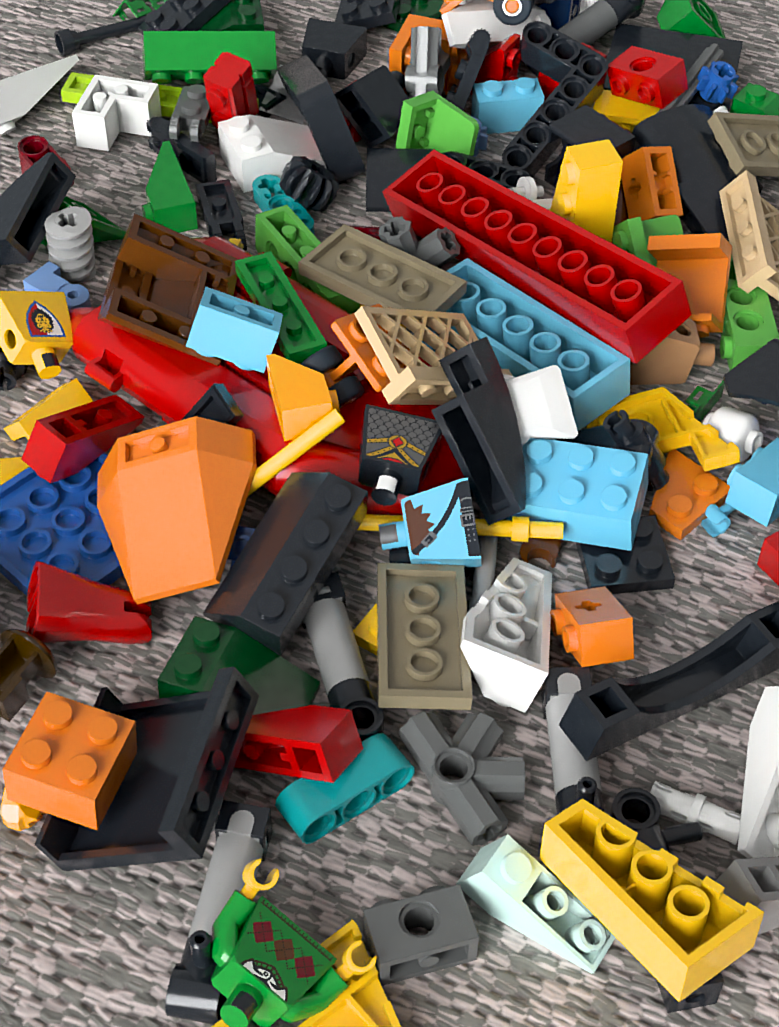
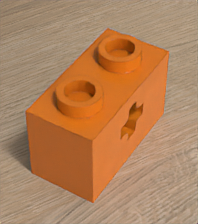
[621,146,684,221]
[550,586,634,667]

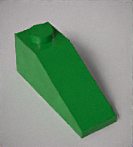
[142,141,198,233]

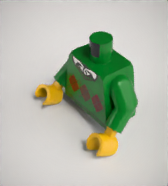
[211,858,377,1027]

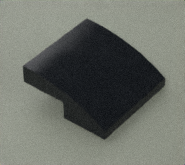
[366,148,435,212]

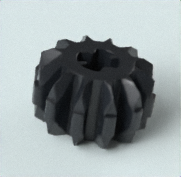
[279,156,340,211]

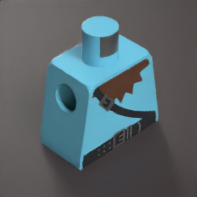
[378,478,482,567]

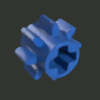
[696,61,739,104]

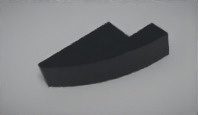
[0,152,76,268]
[431,337,526,526]

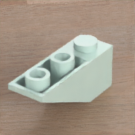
[456,834,616,974]

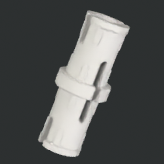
[650,781,741,845]

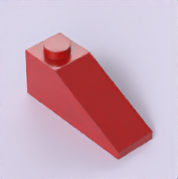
[21,394,145,484]
[234,705,363,783]

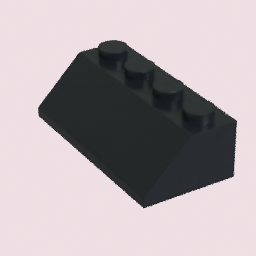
[203,472,368,656]

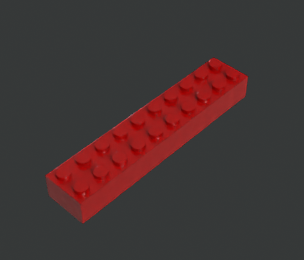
[382,150,692,364]

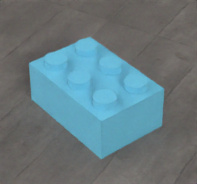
[506,438,648,551]

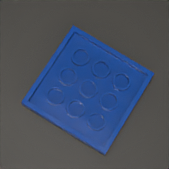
[0,452,124,596]

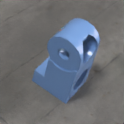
[23,261,91,310]

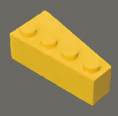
[550,139,623,243]
[539,799,764,1002]

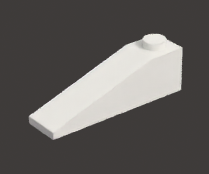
[441,0,551,50]
[0,54,79,136]
[460,558,552,713]
[737,686,779,858]

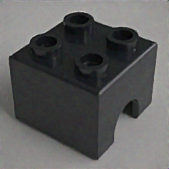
[544,105,636,188]

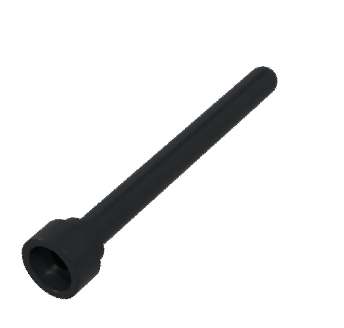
[54,15,147,56]

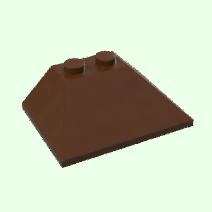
[98,213,239,366]

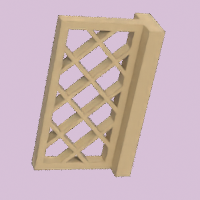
[719,170,779,301]
[354,306,512,405]

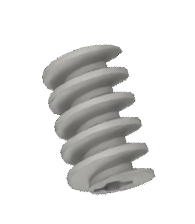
[44,206,96,283]

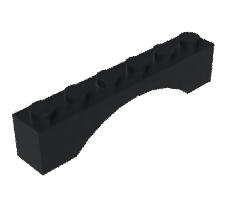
[559,601,779,761]

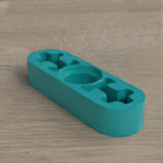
[252,175,315,235]

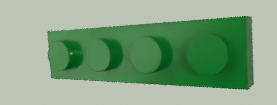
[235,251,327,364]

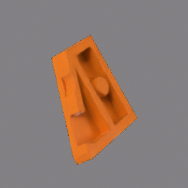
[649,449,730,540]

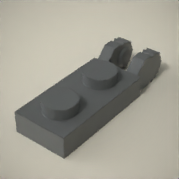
[169,84,211,142]

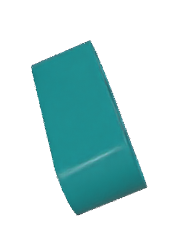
[275,733,415,844]

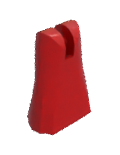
[26,561,152,644]

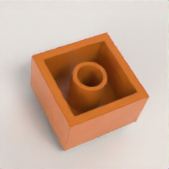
[2,691,137,831]

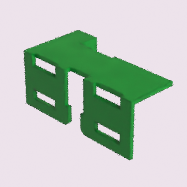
[112,0,167,21]
[685,381,725,422]

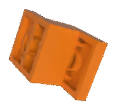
[389,4,468,95]

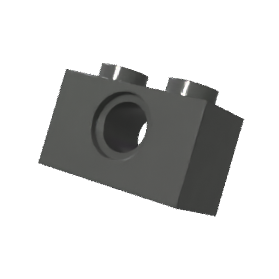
[363,884,479,986]

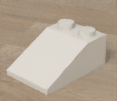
[217,114,327,193]

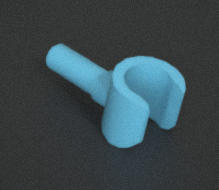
[701,503,736,537]

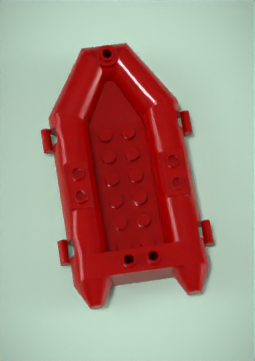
[68,236,465,515]

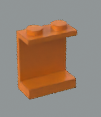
[647,233,732,338]

